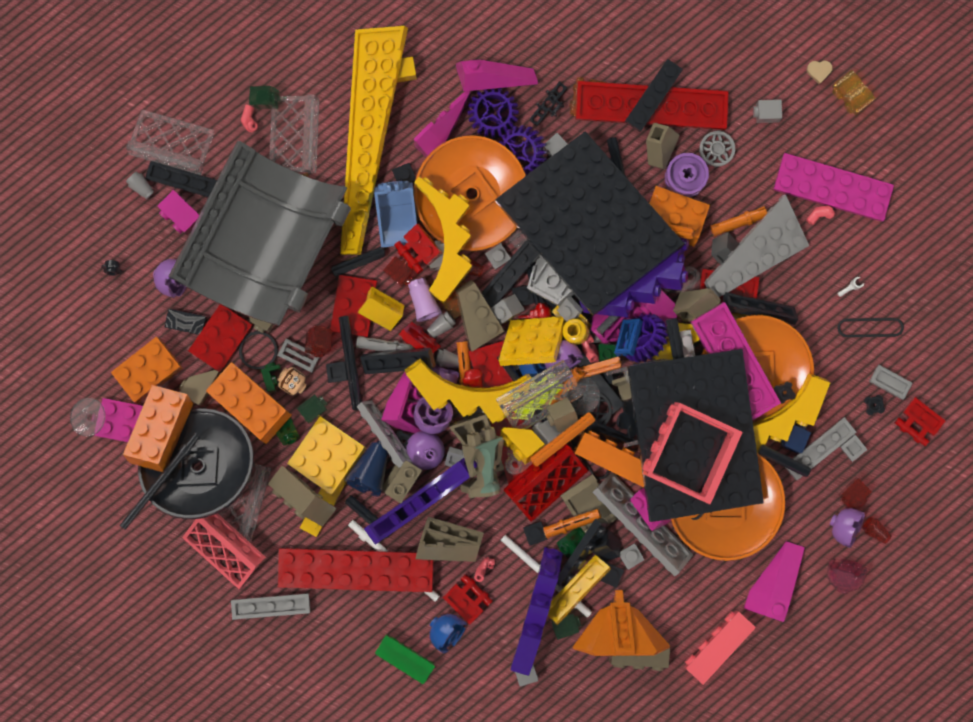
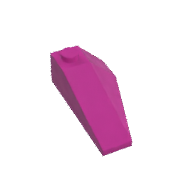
[456,60,538,91]
[413,91,470,159]
[381,372,423,433]
[744,541,805,622]

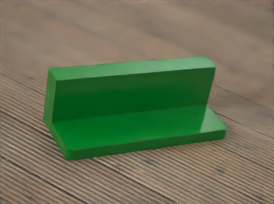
[375,634,436,684]

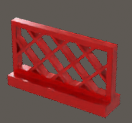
[503,444,588,522]

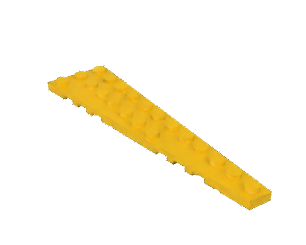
[340,26,408,255]

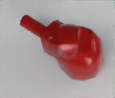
[518,303,552,320]
[462,368,483,388]

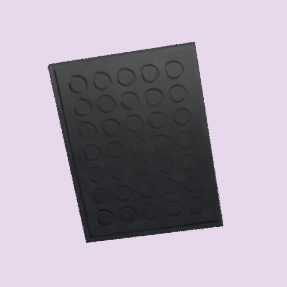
[495,131,684,316]
[627,349,764,522]

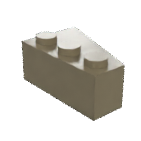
[455,280,504,352]
[449,412,504,472]
[268,466,337,527]
[415,517,484,562]
[609,643,670,671]

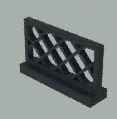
[560,345,623,431]

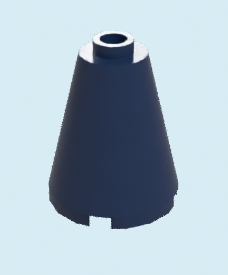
[345,441,389,497]

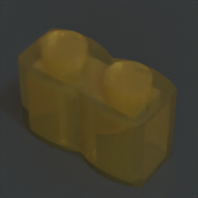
[832,70,876,115]

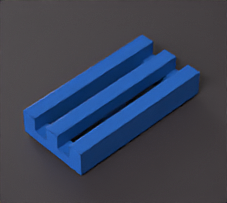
[614,318,643,356]

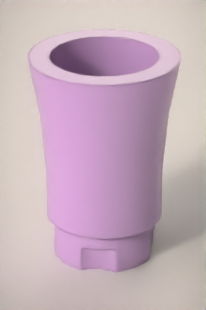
[408,278,442,322]

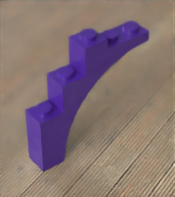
[580,237,689,318]
[364,458,477,545]
[510,547,563,676]

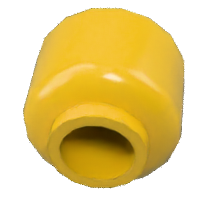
[562,318,590,345]

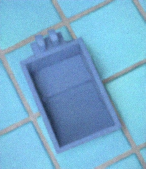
[374,181,417,247]

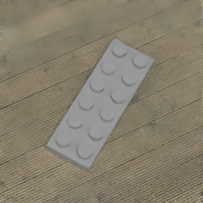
[593,472,693,576]

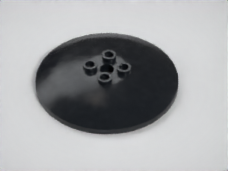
[138,409,254,520]

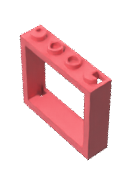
[642,402,742,504]

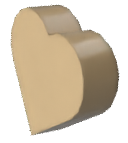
[806,61,832,85]

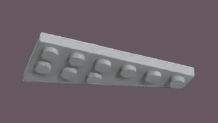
[704,195,809,297]

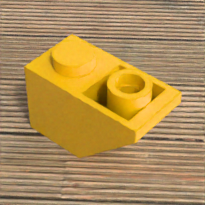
[500,427,545,465]

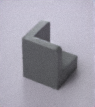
[711,232,739,265]

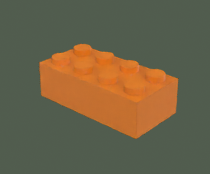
[206,362,292,444]
[123,385,193,472]
[573,430,644,488]

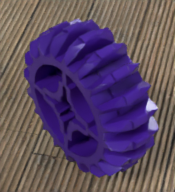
[468,88,519,138]
[499,125,548,176]
[619,313,669,364]

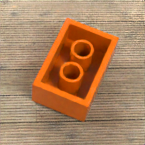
[649,186,710,247]
[111,336,184,404]

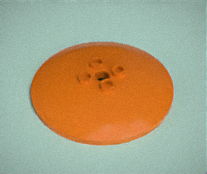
[414,136,526,251]
[701,315,814,422]
[671,453,785,561]

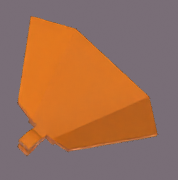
[573,590,670,656]

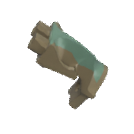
[461,426,504,498]

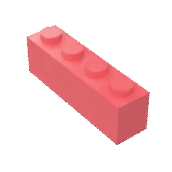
[684,611,756,685]

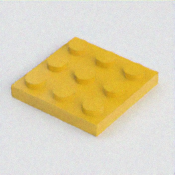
[498,317,566,366]
[287,416,367,496]

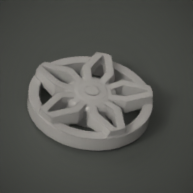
[699,131,735,167]

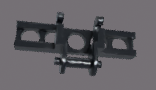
[529,81,568,126]

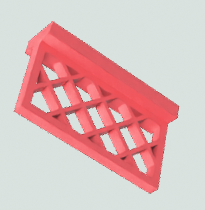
[182,513,266,589]

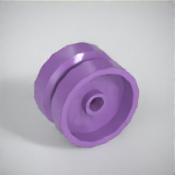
[665,153,709,198]

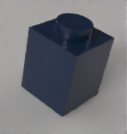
[780,423,811,454]

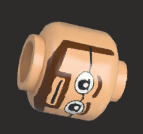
[277,367,307,396]

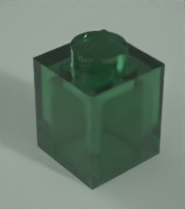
[249,86,280,109]
[297,394,328,424]
[550,613,581,640]

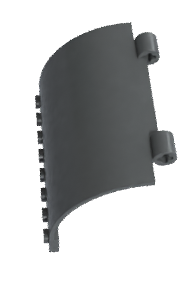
[168,141,351,325]

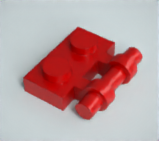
[394,224,443,274]
[399,322,441,354]
[894,397,946,446]
[442,574,493,624]

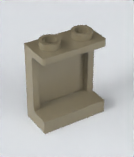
[382,460,422,503]
[560,474,617,533]

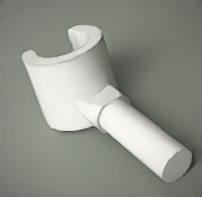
[837,277,864,297]

